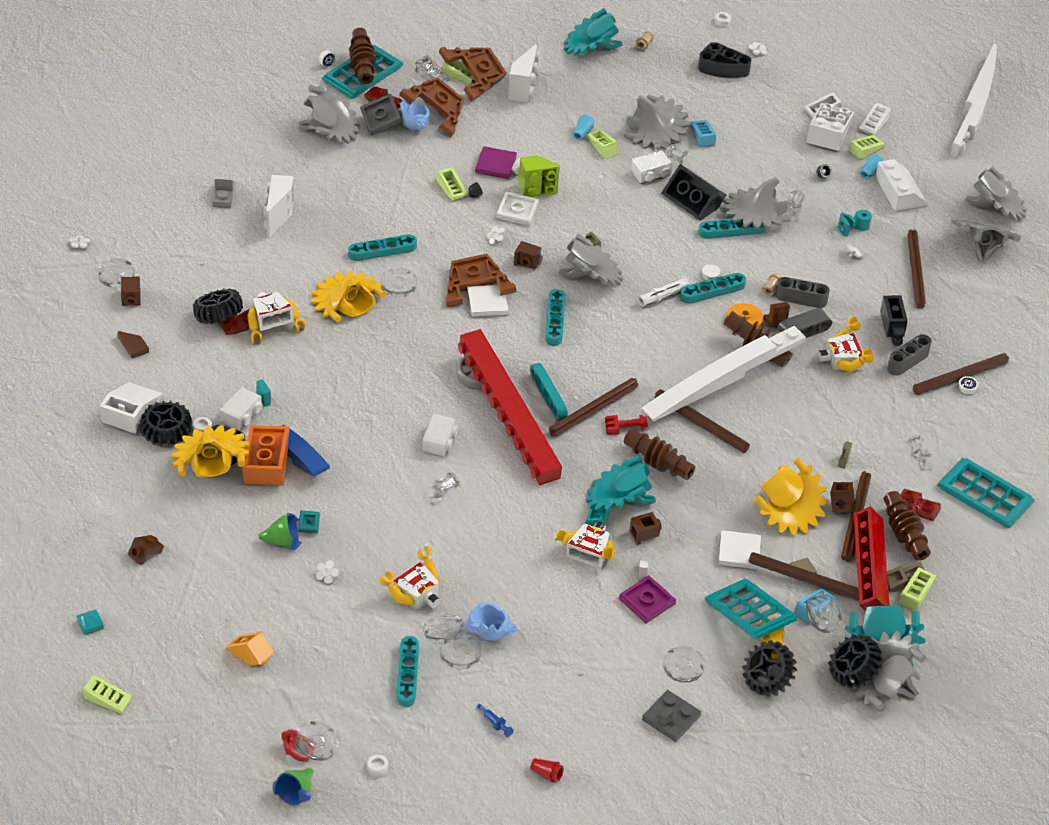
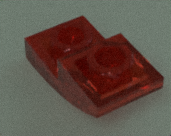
[364,86,402,109]
[218,309,250,335]
[900,489,941,521]

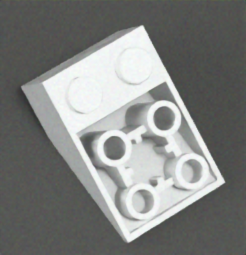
[508,45,540,103]
[806,103,854,151]
[263,175,294,238]
[100,382,163,434]

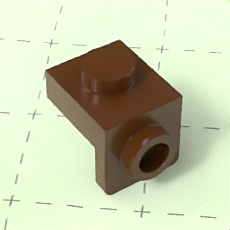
[763,302,790,327]
[128,535,164,565]

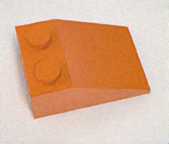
[242,425,289,485]

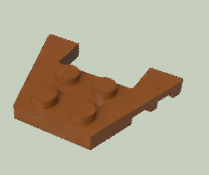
[439,47,507,101]
[399,77,464,137]
[446,254,517,307]

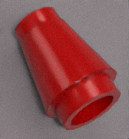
[530,758,564,782]

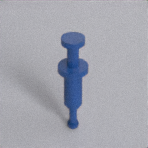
[477,704,514,737]

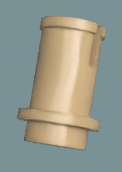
[636,31,654,50]
[763,273,782,296]

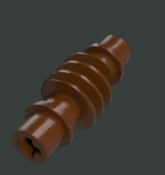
[349,28,376,85]
[723,311,793,367]
[623,429,696,480]
[883,491,931,561]

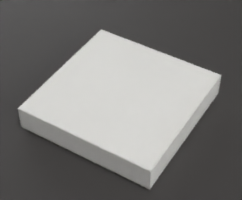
[496,192,540,227]
[467,285,508,317]
[718,530,761,570]

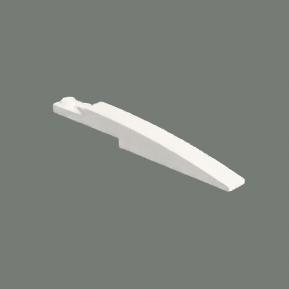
[950,44,997,158]
[641,326,806,422]

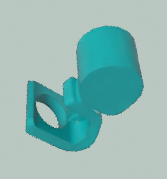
[838,210,872,236]

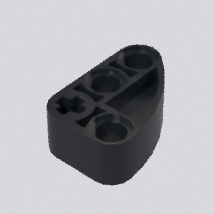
[698,42,752,78]

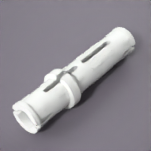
[638,278,689,307]

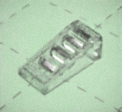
[415,55,450,83]

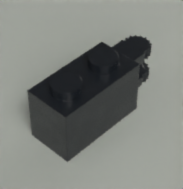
[880,295,908,346]

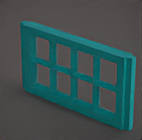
[322,44,403,99]
[937,457,1035,528]
[705,579,797,639]

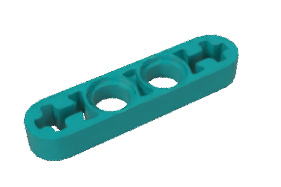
[699,219,766,239]
[348,234,417,261]
[680,273,746,304]
[545,289,565,346]
[530,363,568,420]
[397,636,419,707]

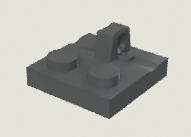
[360,93,403,136]
[642,689,701,742]

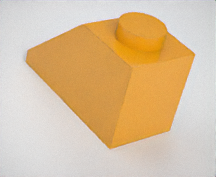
[226,632,274,666]

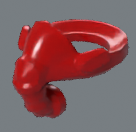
[281,729,314,762]

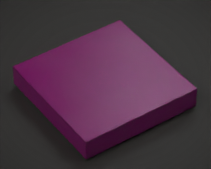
[475,146,517,179]
[619,575,676,624]

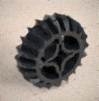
[193,288,243,324]
[139,400,192,447]
[828,634,884,689]
[741,640,798,697]

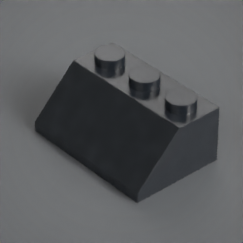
[661,164,727,221]

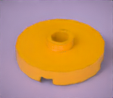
[727,303,764,329]

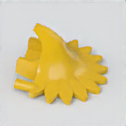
[311,271,386,323]
[171,425,249,477]
[754,457,828,536]

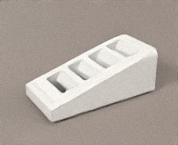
[804,92,842,119]
[859,103,891,136]

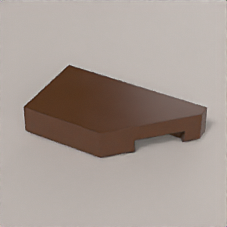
[117,331,149,358]

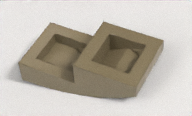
[887,562,927,591]

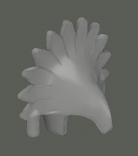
[298,85,360,144]
[624,94,690,150]
[965,166,1027,221]
[722,177,791,229]
[951,219,1021,263]
[559,234,624,287]
[852,631,926,710]

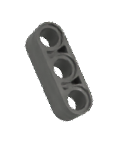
[775,277,830,308]
[778,308,832,338]
[887,334,932,376]

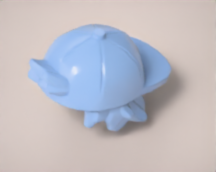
[398,100,430,131]
[465,601,517,641]

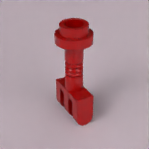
[605,415,648,435]

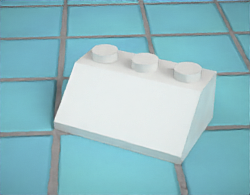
[875,159,928,211]

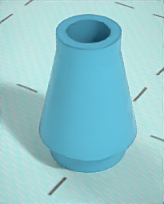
[573,115,594,140]
[860,154,883,179]

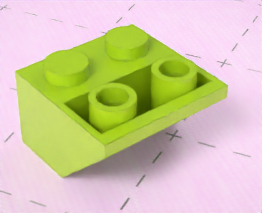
[518,155,560,197]

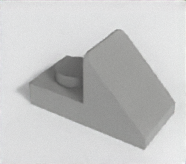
[213,179,235,208]

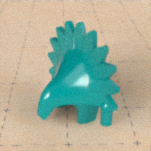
[563,8,623,56]
[585,455,656,512]
[845,606,926,667]

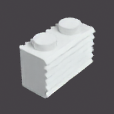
[631,150,672,183]
[220,387,262,430]
[422,413,458,457]

